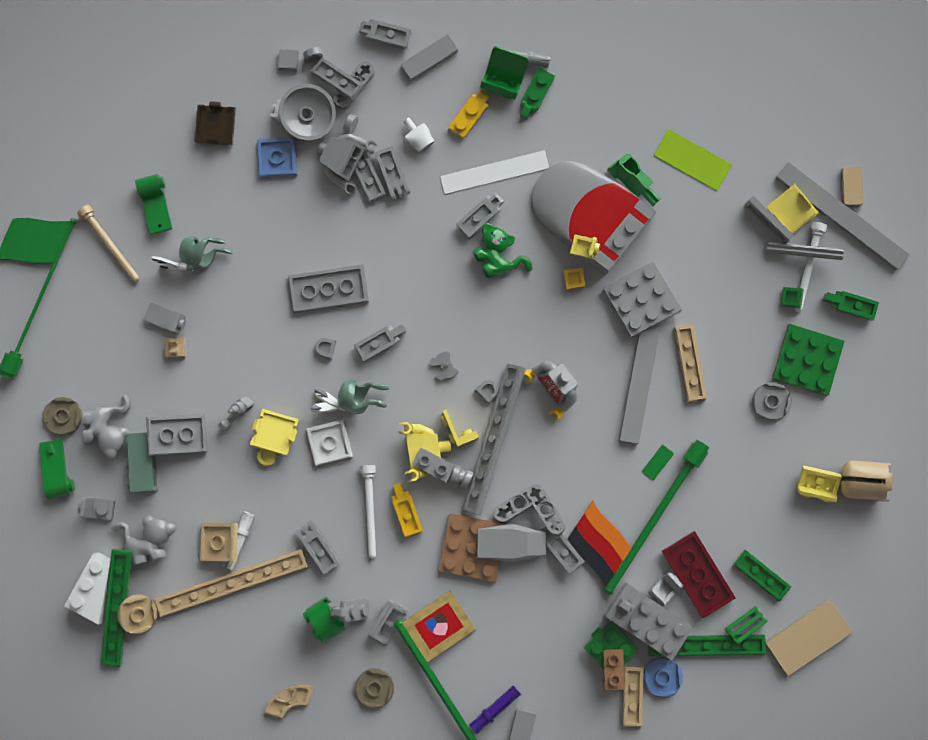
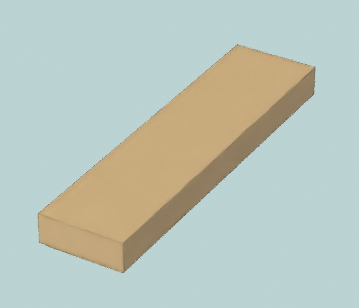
[674,324,707,402]

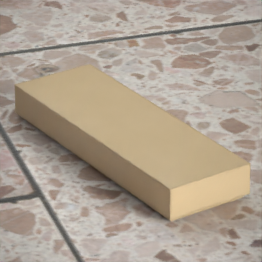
[622,666,644,727]

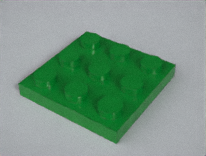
[772,324,845,396]

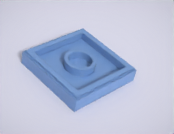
[257,137,297,178]

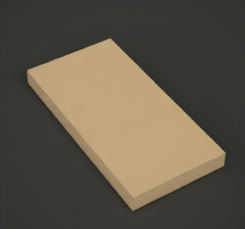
[765,599,852,676]

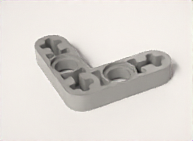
[494,484,565,536]

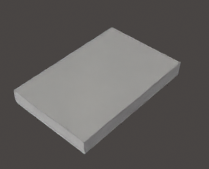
[146,414,207,456]

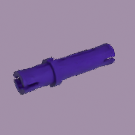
[469,685,521,734]

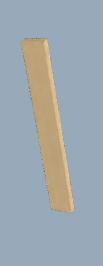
[154,548,308,618]

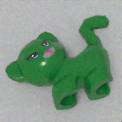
[472,223,533,278]

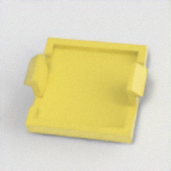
[250,409,299,456]

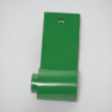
[135,174,173,235]
[39,438,75,500]

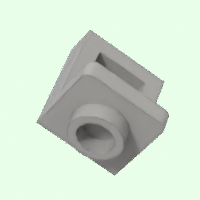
[648,572,683,606]

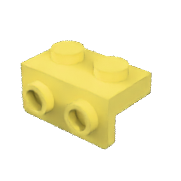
[796,465,842,503]

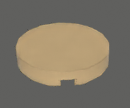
[117,594,157,634]

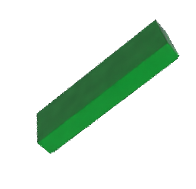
[733,549,792,602]

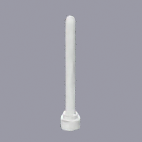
[795,222,827,312]
[360,465,376,558]

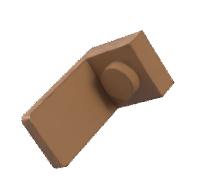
[603,649,625,690]

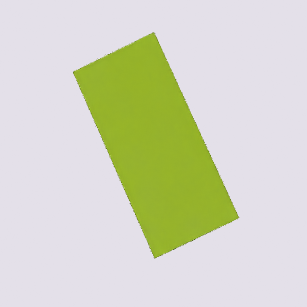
[654,129,733,191]

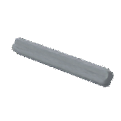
[766,242,844,260]

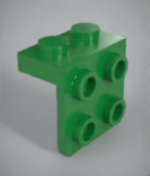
[480,46,529,99]

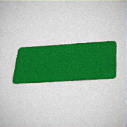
[642,445,674,480]

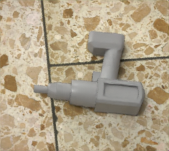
[218,396,254,431]

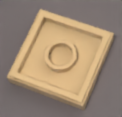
[200,523,238,562]

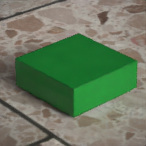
[781,287,804,308]

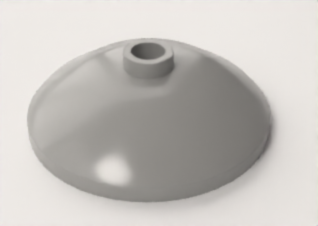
[279,84,336,141]

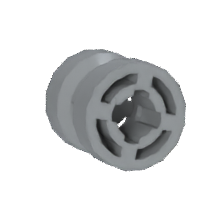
[449,466,474,490]

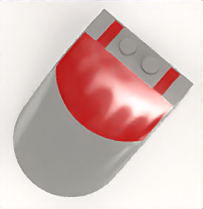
[532,161,656,276]

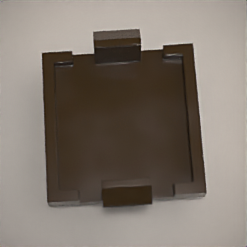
[194,101,236,145]

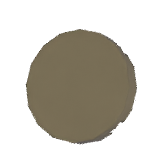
[43,397,82,435]
[355,668,394,708]

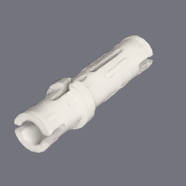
[222,511,255,570]

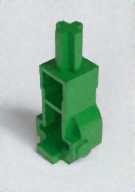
[607,153,661,206]

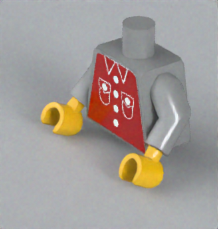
[524,360,578,422]

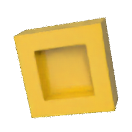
[563,268,585,290]

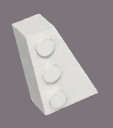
[64,553,110,625]

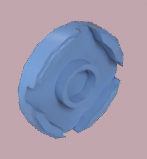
[643,657,683,698]

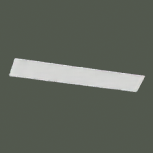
[440,150,549,194]

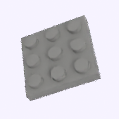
[603,262,682,338]

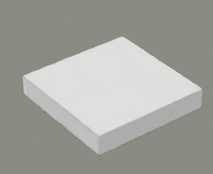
[306,419,353,466]

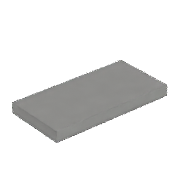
[288,264,369,313]

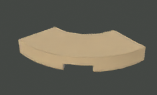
[264,684,314,719]

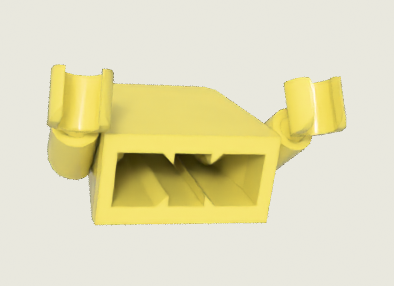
[398,422,452,483]

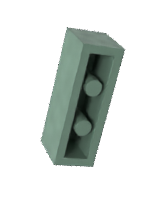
[124,432,158,492]

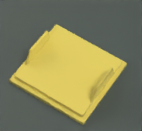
[766,184,819,234]

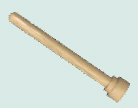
[77,205,139,282]

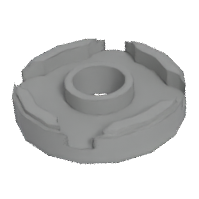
[752,382,791,420]

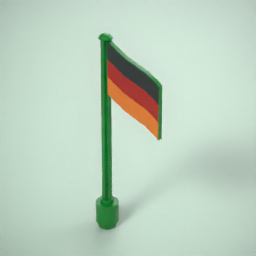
[568,440,709,595]

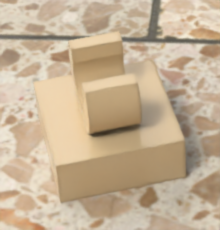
[164,337,186,358]

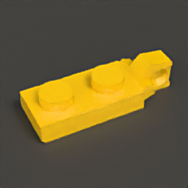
[392,483,423,538]

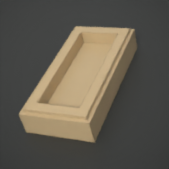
[841,167,864,206]

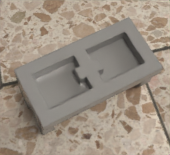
[368,600,408,644]

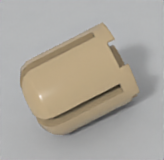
[840,460,893,502]

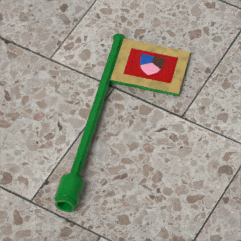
[393,590,477,740]

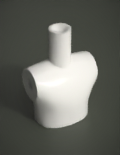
[404,118,435,153]

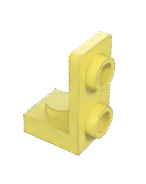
[441,410,479,447]

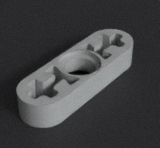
[333,61,375,109]

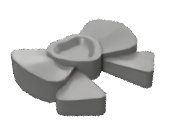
[430,351,458,381]

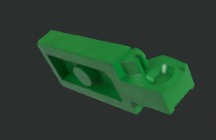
[520,67,555,120]
[823,291,879,321]

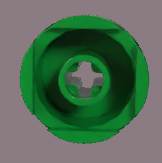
[303,597,346,643]

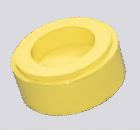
[257,449,277,466]

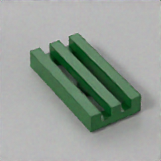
[724,606,768,645]

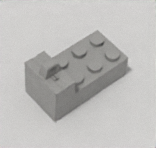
[604,582,693,660]

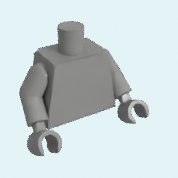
[317,134,377,194]

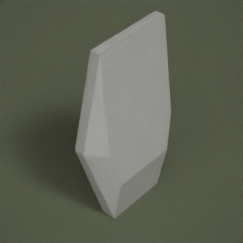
[477,524,546,563]

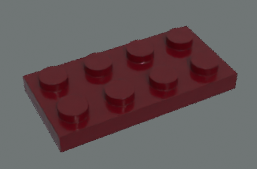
[661,531,736,618]

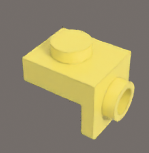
[570,235,600,259]

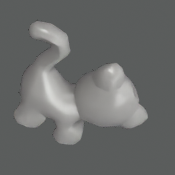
[82,395,131,460]
[111,515,176,565]

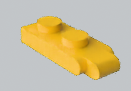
[448,90,490,140]

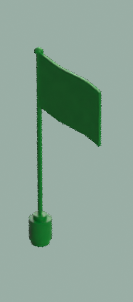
[0,218,77,380]

